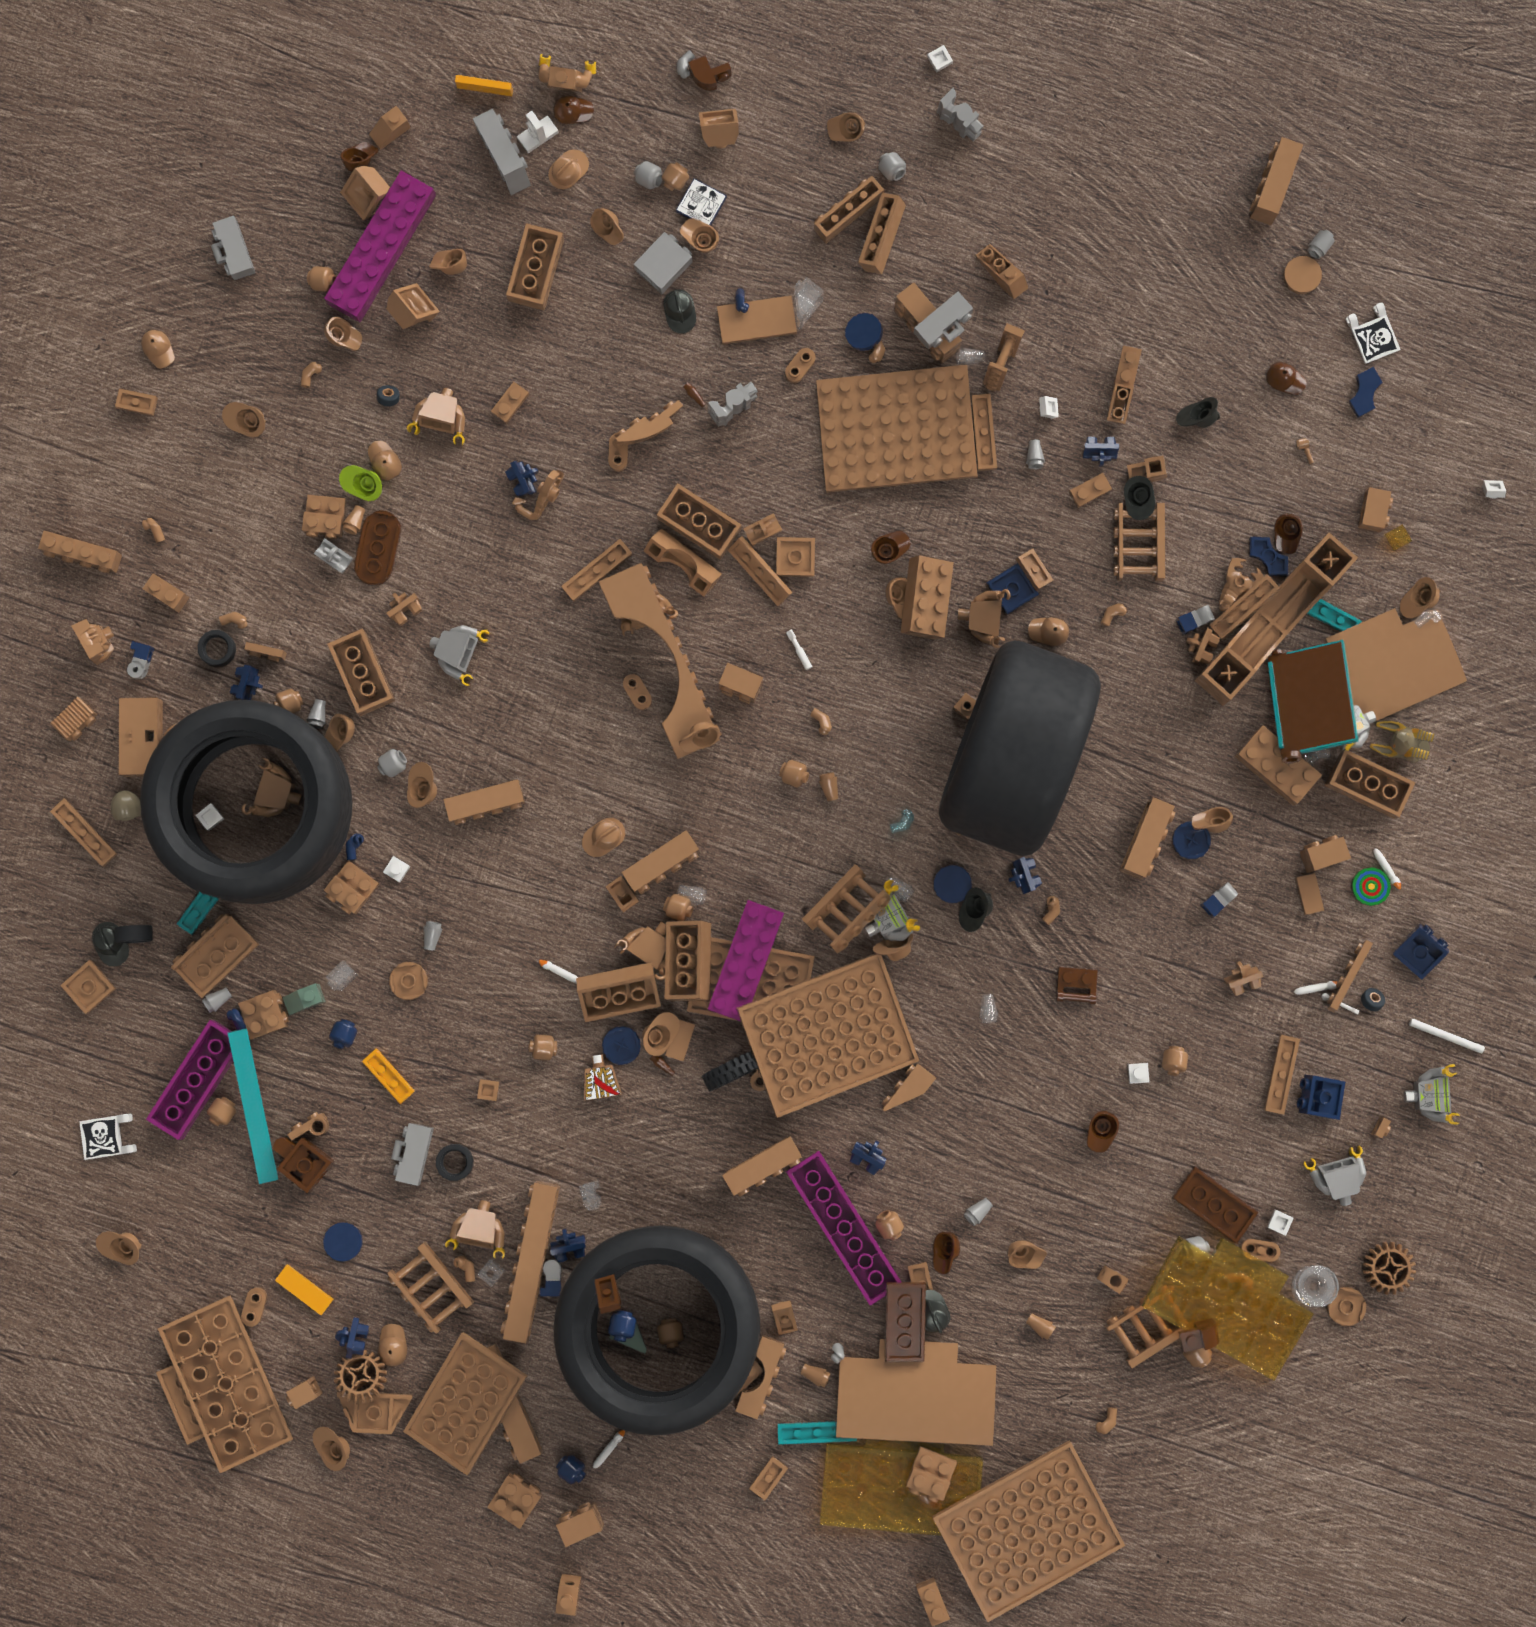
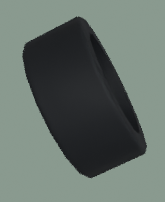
[197,630,236,667]
[115,925,153,944]
[436,1144,474,1181]

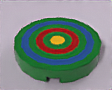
[1351,867,1391,906]

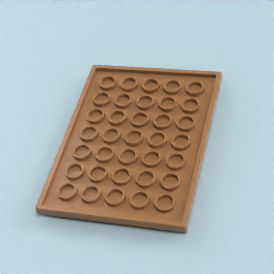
[816,365,978,493]
[736,954,919,1118]
[932,1440,1125,1622]

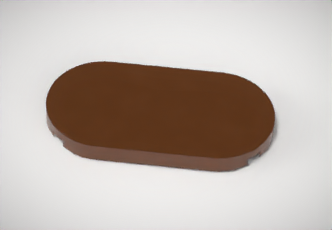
[354,510,401,586]

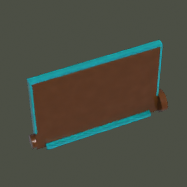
[1268,640,1359,764]

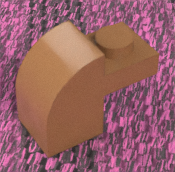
[1127,456,1167,483]

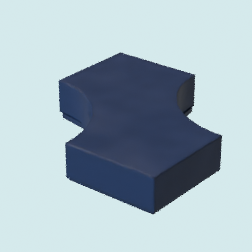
[1349,367,1383,418]
[1249,537,1288,577]

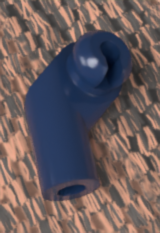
[345,833,364,860]

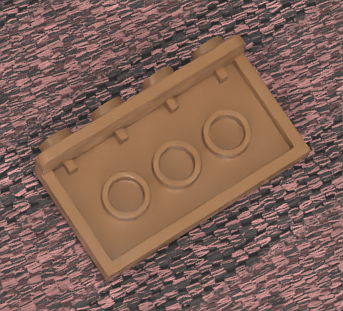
[171,914,259,998]

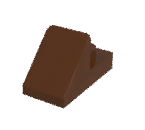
[595,1274,622,1314]

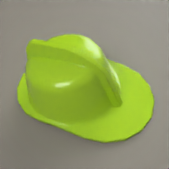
[339,465,382,501]

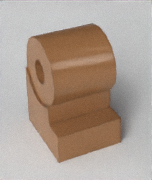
[1097,1265,1129,1294]

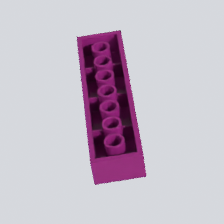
[324,170,436,323]
[786,1150,901,1305]

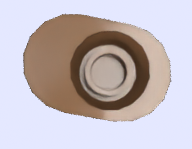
[548,149,589,190]
[222,402,266,437]
[1400,577,1440,618]
[407,762,437,808]
[582,818,625,857]
[873,934,914,961]
[642,1012,680,1056]
[96,1231,142,1265]
[312,1427,350,1471]

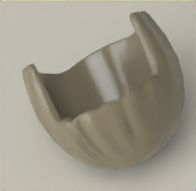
[111,790,141,821]

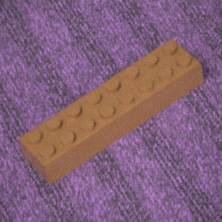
[501,1181,560,1344]

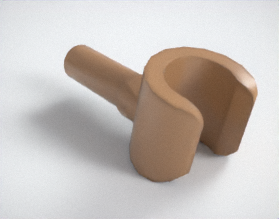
[1296,438,1314,464]

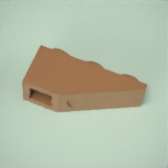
[976,244,1028,299]
[881,1063,936,1111]

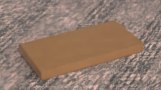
[717,296,797,344]

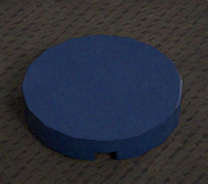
[845,313,883,351]
[1172,821,1211,859]
[934,865,972,903]
[602,1026,641,1065]
[323,1222,363,1262]

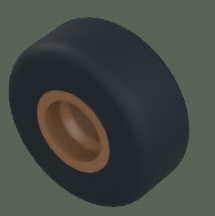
[377,385,400,406]
[1361,988,1385,1012]

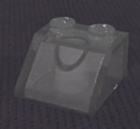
[794,277,824,330]

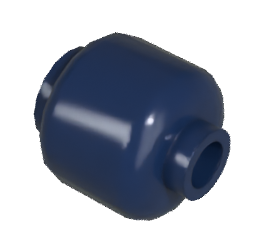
[329,1019,357,1049]
[608,1311,636,1342]
[556,1455,586,1485]

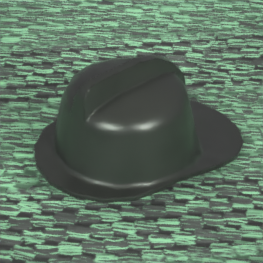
[664,289,696,334]
[1176,397,1220,428]
[1124,476,1156,520]
[959,887,993,932]
[92,922,129,967]
[925,1289,951,1333]

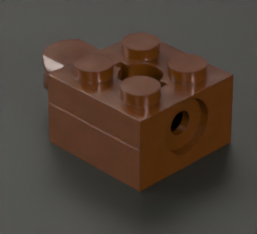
[273,1137,335,1193]

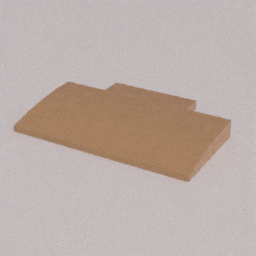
[1324,608,1467,721]
[156,1295,293,1473]
[836,1339,996,1446]

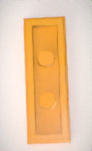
[455,75,513,97]
[362,1048,415,1104]
[275,1264,334,1315]

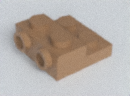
[302,495,346,539]
[324,860,380,915]
[238,990,289,1040]
[906,1446,957,1502]
[487,1473,542,1529]

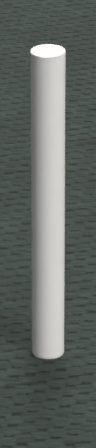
[1409,1018,1485,1054]

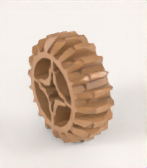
[1362,1242,1416,1295]
[334,1350,387,1404]

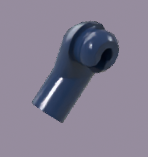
[735,288,749,313]
[227,1009,246,1030]

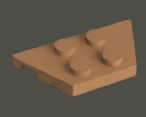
[337,1391,413,1434]

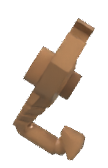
[512,470,564,520]
[1219,558,1264,612]

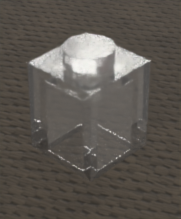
[326,961,358,991]

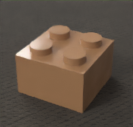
[719,663,763,704]
[1300,835,1351,873]
[556,1502,604,1547]

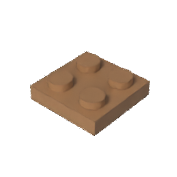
[776,537,815,577]
[60,960,117,1014]

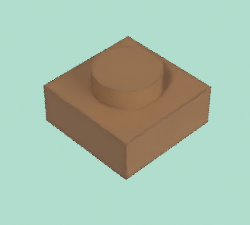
[477,1079,500,1101]
[1371,1117,1391,1138]

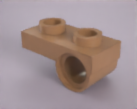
[288,1112,329,1141]

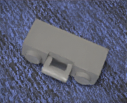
[211,216,256,280]
[913,291,973,349]
[391,1123,434,1186]

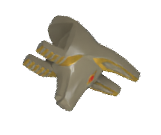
[1370,721,1435,763]

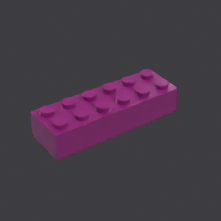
[708,900,784,1022]
[146,1020,233,1140]

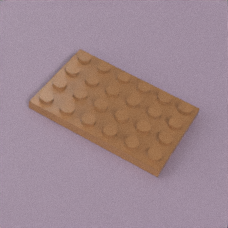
[687,937,815,1021]
[403,1332,528,1475]

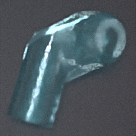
[890,809,914,833]

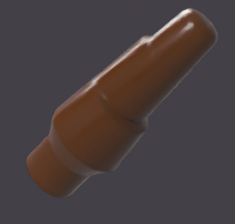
[683,382,706,407]
[649,1055,675,1076]

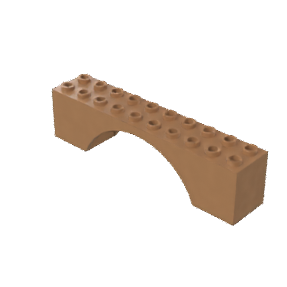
[1194,533,1358,706]
[599,563,722,759]

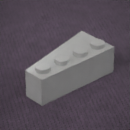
[473,109,531,195]

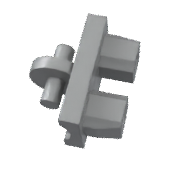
[314,539,353,574]

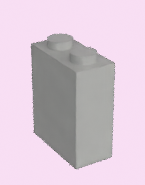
[634,232,693,294]

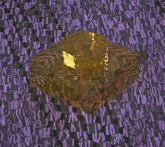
[1385,524,1412,551]

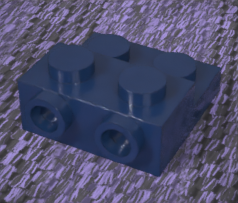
[1393,924,1449,980]
[1297,1074,1346,1120]

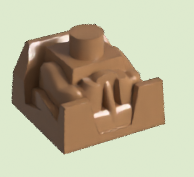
[699,109,739,148]
[340,166,390,221]
[386,283,440,329]
[72,619,114,665]

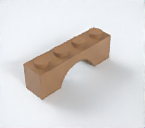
[644,528,722,596]
[735,1335,786,1419]

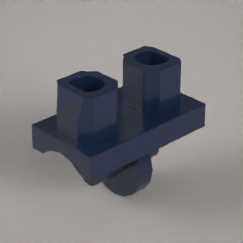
[1083,436,1119,467]
[505,461,539,496]
[230,665,263,700]
[1008,857,1042,894]
[850,1140,887,1175]
[550,1229,586,1263]
[335,1317,369,1359]

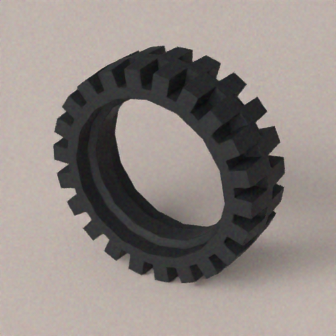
[702,1051,758,1092]

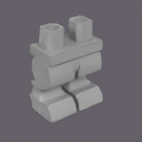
[937,88,984,142]
[708,382,758,427]

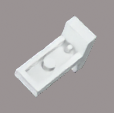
[517,111,559,153]

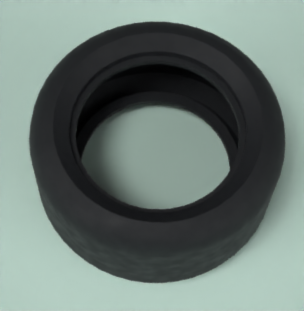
[939,640,1101,856]
[140,700,352,904]
[554,1226,760,1435]

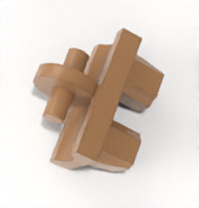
[743,513,782,546]
[387,592,423,626]
[1186,628,1220,664]
[1224,961,1263,996]

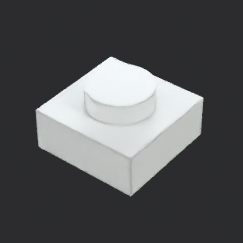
[927,45,953,72]
[1039,396,1059,419]
[1482,480,1506,498]
[196,803,224,831]
[383,856,410,882]
[1128,1063,1149,1084]
[1267,1209,1293,1236]

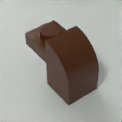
[688,55,732,91]
[1178,1318,1220,1353]

